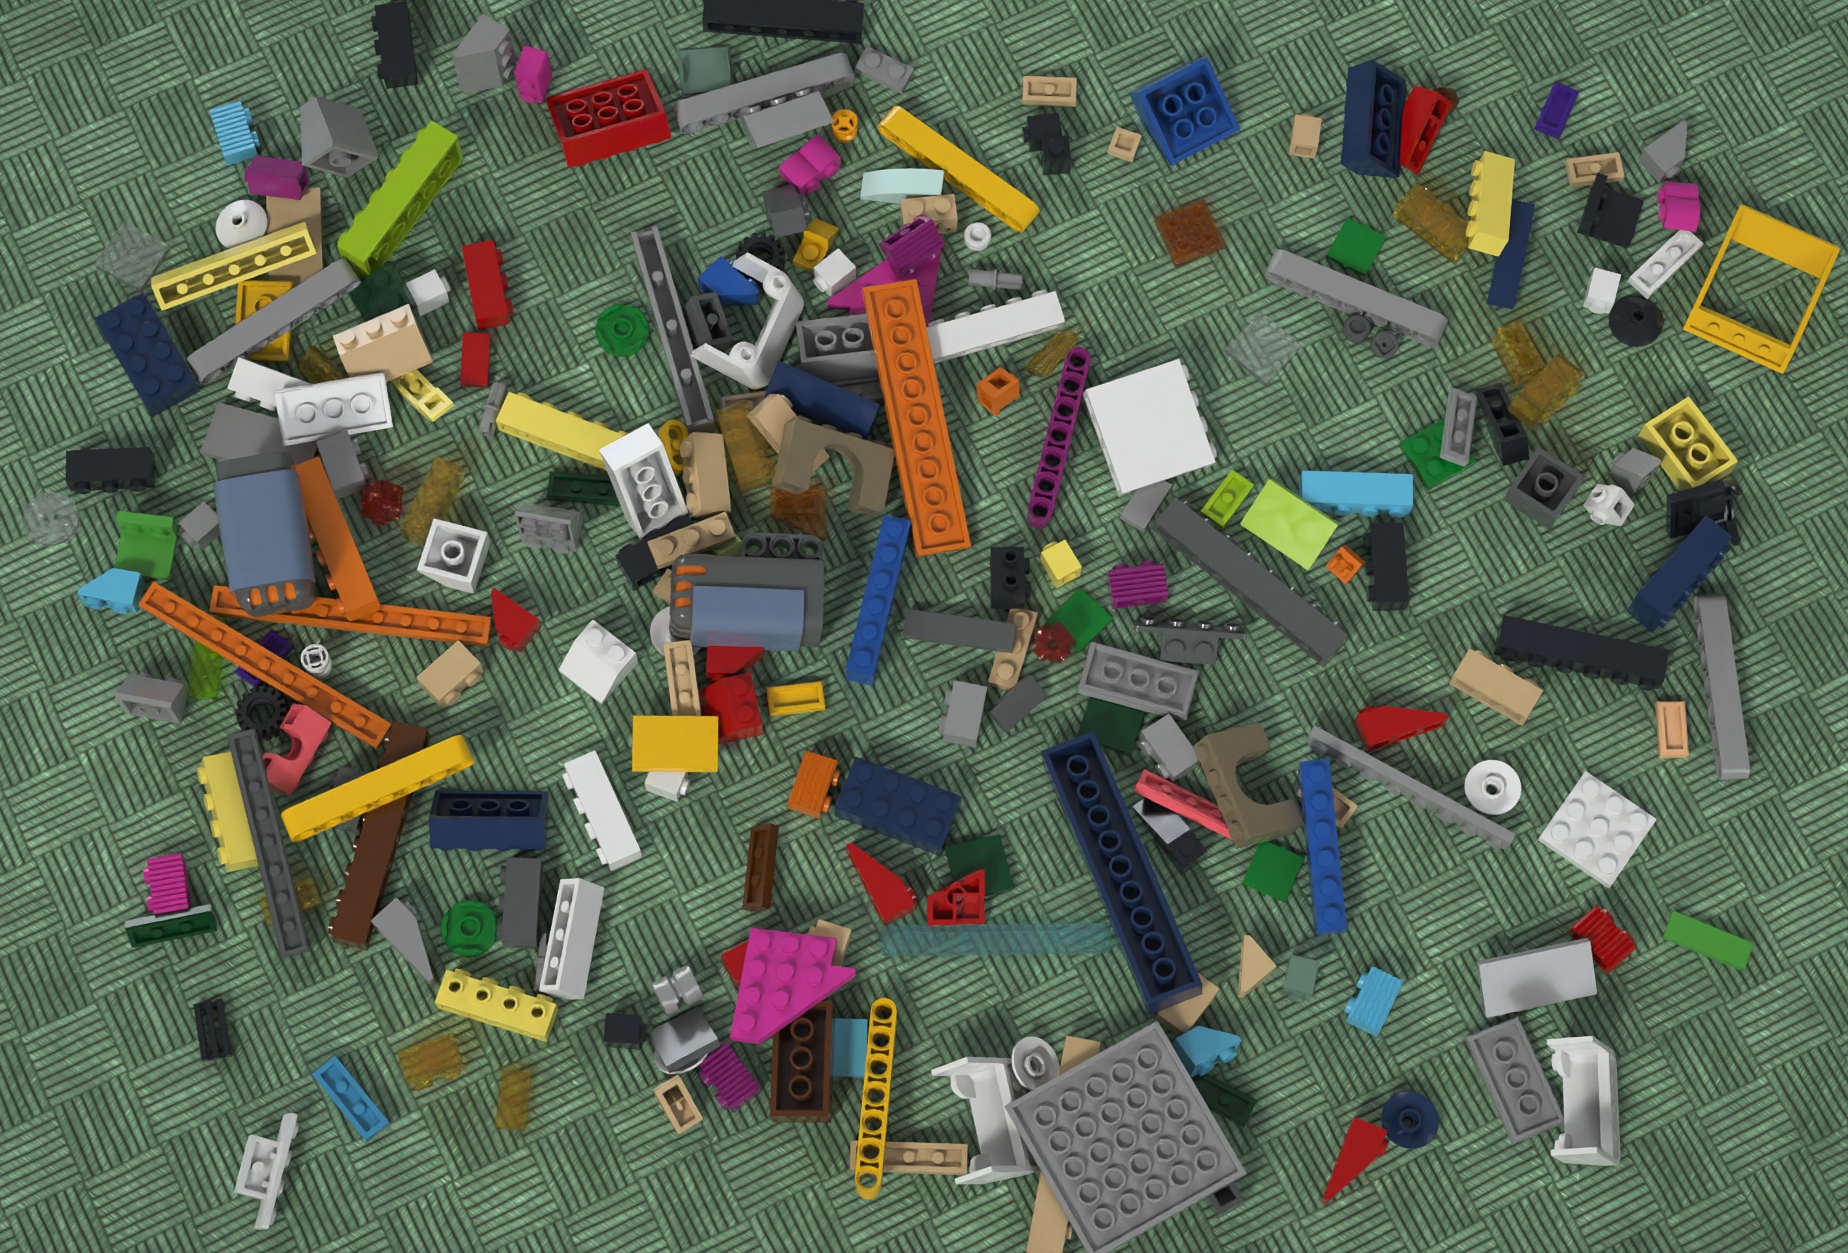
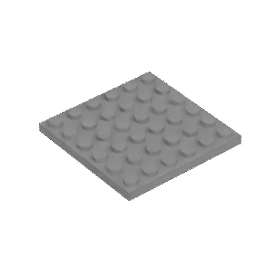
[1005,1021,1246,1253]

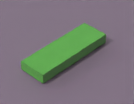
[1662,910,1754,971]

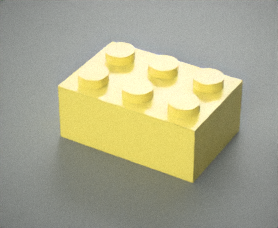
[1638,396,1738,491]

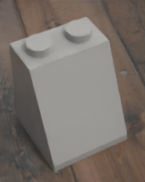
[300,96,378,178]

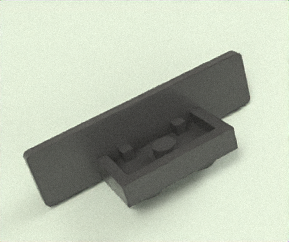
[1134,616,1247,665]

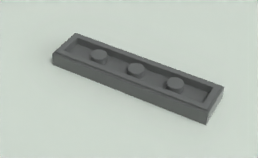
[902,609,1018,653]

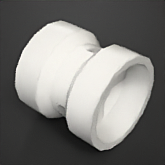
[301,644,332,679]

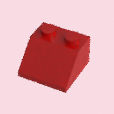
[698,672,763,744]

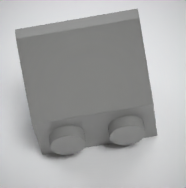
[115,672,189,724]

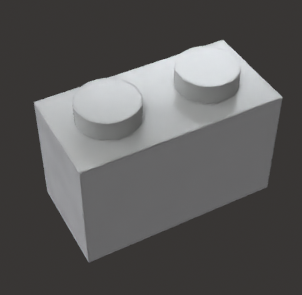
[316,431,370,499]
[939,680,987,748]
[1139,714,1200,783]

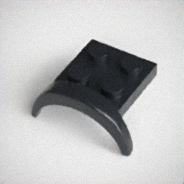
[1666,478,1743,546]

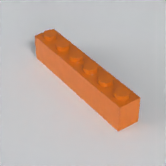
[295,456,381,622]

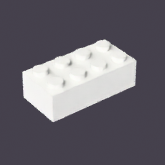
[599,424,689,540]

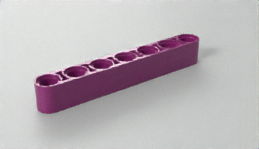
[1027,347,1090,529]

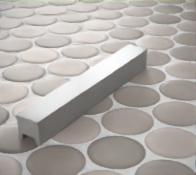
[631,226,715,436]

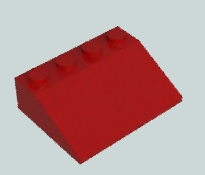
[545,69,671,168]

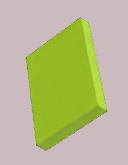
[1240,478,1340,570]

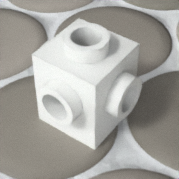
[1583,484,1635,526]

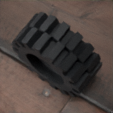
[736,232,785,286]
[235,686,289,741]

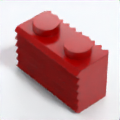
[1568,906,1636,975]

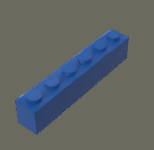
[846,515,911,686]
[1298,759,1347,936]

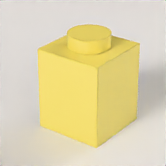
[1040,540,1082,589]

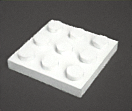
[1538,771,1657,888]

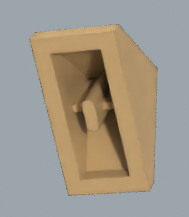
[1238,935,1277,998]
[653,1074,703,1134]

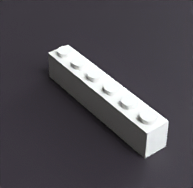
[926,290,1065,364]

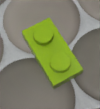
[1200,470,1255,530]

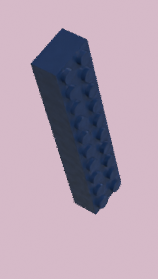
[1041,731,1203,1015]

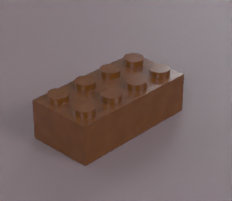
[770,1001,835,1123]

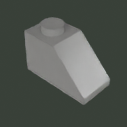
[1638,120,1687,184]
[1608,448,1662,498]

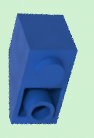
[698,256,760,306]

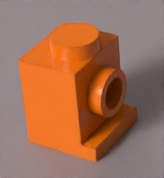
[976,367,1020,417]

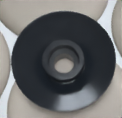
[1609,296,1663,347]

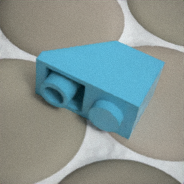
[77,568,145,614]
[1172,1026,1242,1078]

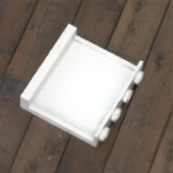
[1083,359,1217,497]

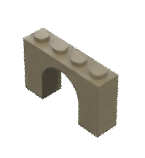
[772,417,895,517]
[1193,722,1304,849]

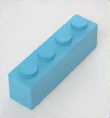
[1299,471,1413,518]

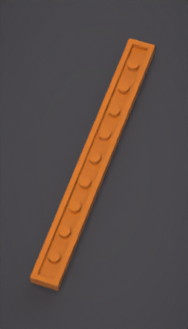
[138,581,393,750]
[209,585,492,647]

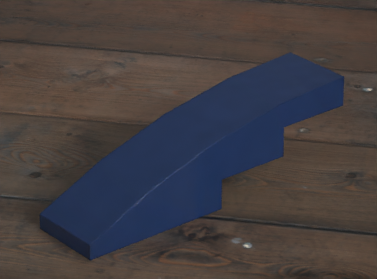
[1486,199,1535,310]

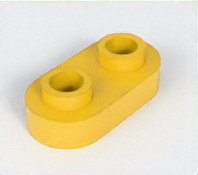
[659,419,688,475]

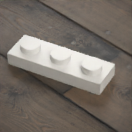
[1627,230,1704,299]

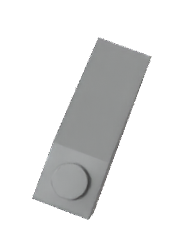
[371,897,436,987]

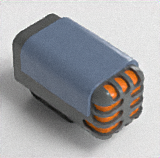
[213,451,316,617]
[669,532,824,651]

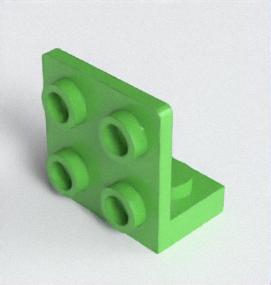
[114,511,179,580]

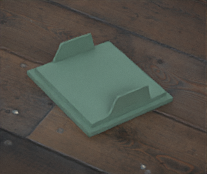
[677,45,734,99]

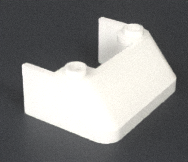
[691,252,804,390]
[1547,1036,1620,1166]
[931,1057,1040,1184]

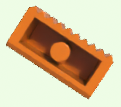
[788,751,842,819]

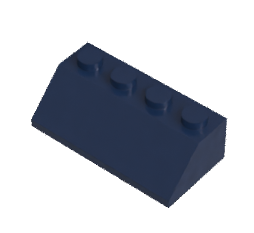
[1341,60,1406,178]
[764,360,880,440]
[429,790,549,851]

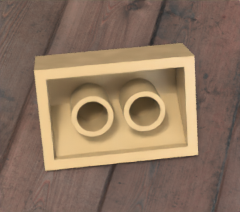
[333,304,433,382]

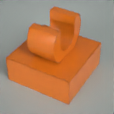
[1325,544,1366,584]

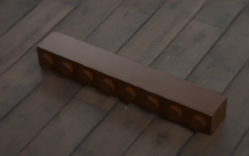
[328,721,430,951]

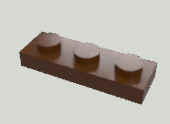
[742,823,779,912]

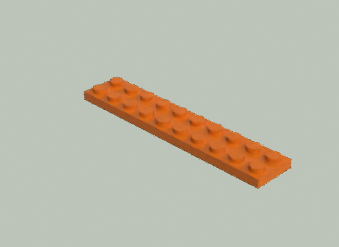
[862,279,971,558]

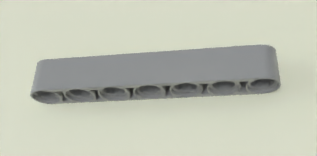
[673,53,856,134]
[1264,249,1448,347]
[186,258,361,384]
[1693,593,1750,780]

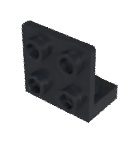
[1577,173,1643,248]

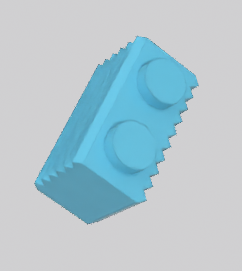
[209,101,261,166]
[1344,966,1403,1037]

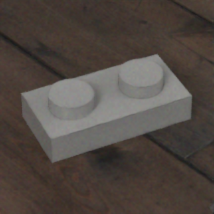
[855,46,914,94]

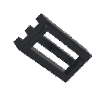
[193,998,232,1062]

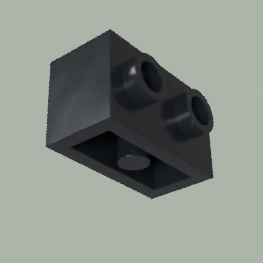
[990,547,1030,609]

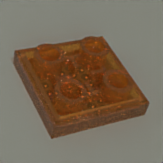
[1154,199,1225,267]

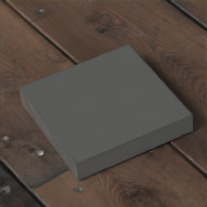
[647,1006,721,1073]

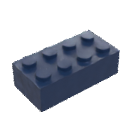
[94,292,200,417]
[1626,516,1733,633]
[835,757,962,856]

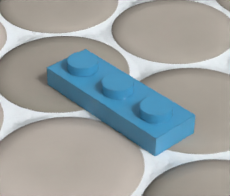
[312,1056,390,1142]

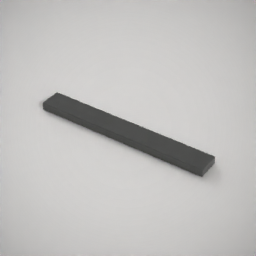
[227,728,310,959]

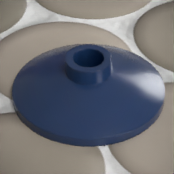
[1381,1091,1439,1149]

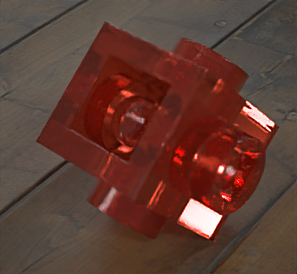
[361,479,404,526]
[1033,619,1077,664]

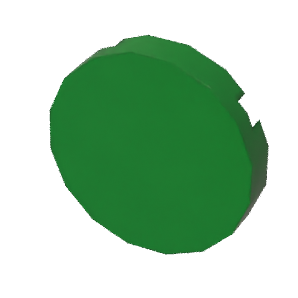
[595,304,649,357]
[441,900,498,958]

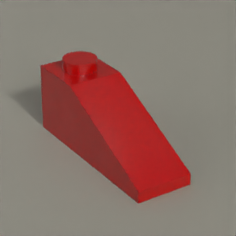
[1400,85,1452,175]
[1354,705,1448,753]
[846,842,917,926]
[1320,1117,1389,1205]

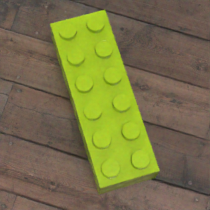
[337,120,464,284]

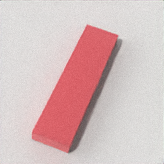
[1133,769,1233,840]

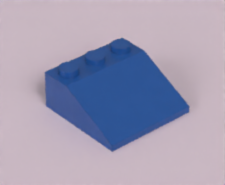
[1129,57,1241,165]

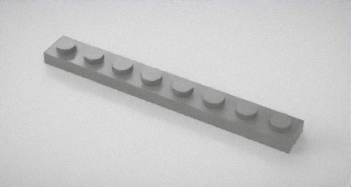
[1306,725,1516,850]

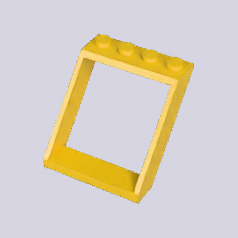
[1683,204,1841,374]

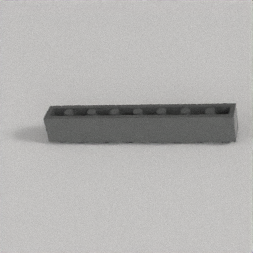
[1152,497,1349,668]

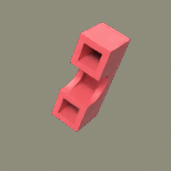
[263,704,332,796]

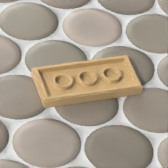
[266,187,324,288]

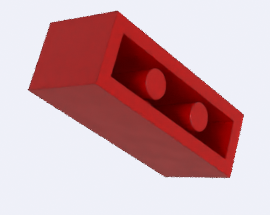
[461,240,514,330]

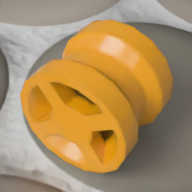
[831,109,858,143]

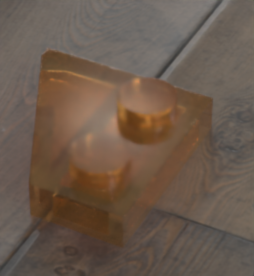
[770,487,826,541]

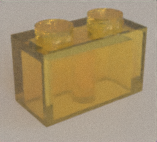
[1491,320,1545,388]
[397,1032,466,1091]

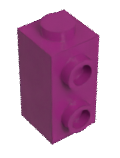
[244,156,310,200]

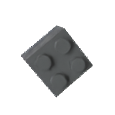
[1504,447,1585,530]

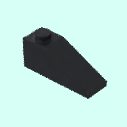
[1475,383,1529,466]
[1132,797,1207,876]

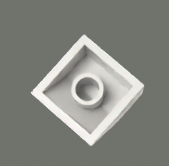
[417,519,490,594]
[559,620,638,704]

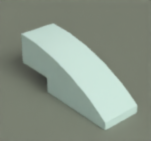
[860,168,944,204]

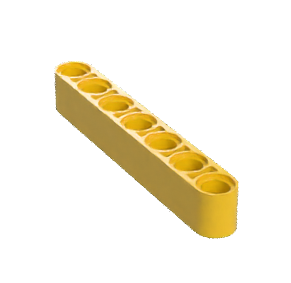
[877,106,1040,233]
[281,735,475,842]
[855,998,897,1200]

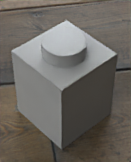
[179,501,220,551]

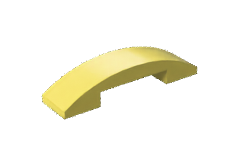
[389,369,454,422]

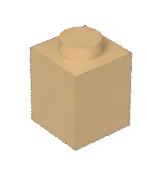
[1288,114,1322,159]

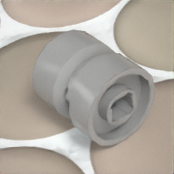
[651,965,704,1016]

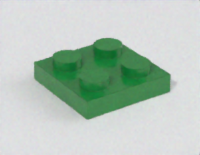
[1399,418,1476,491]

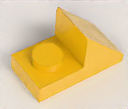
[792,218,840,274]

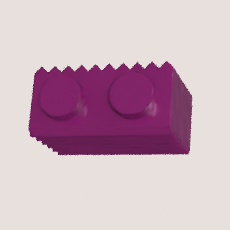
[879,215,945,275]
[1107,561,1168,609]
[697,1042,761,1113]

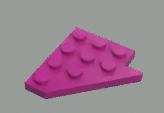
[827,249,941,327]
[730,928,856,1044]

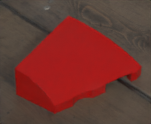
[927,869,985,925]

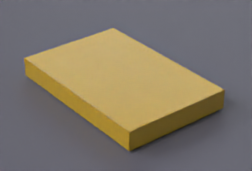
[235,280,294,363]
[632,715,718,772]

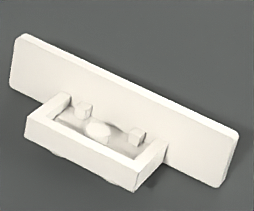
[234,1113,299,1230]

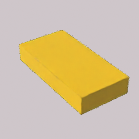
[766,681,825,717]

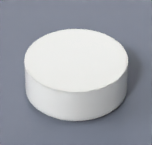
[964,222,991,251]

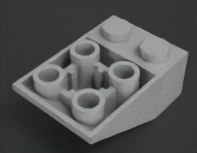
[515,503,583,554]

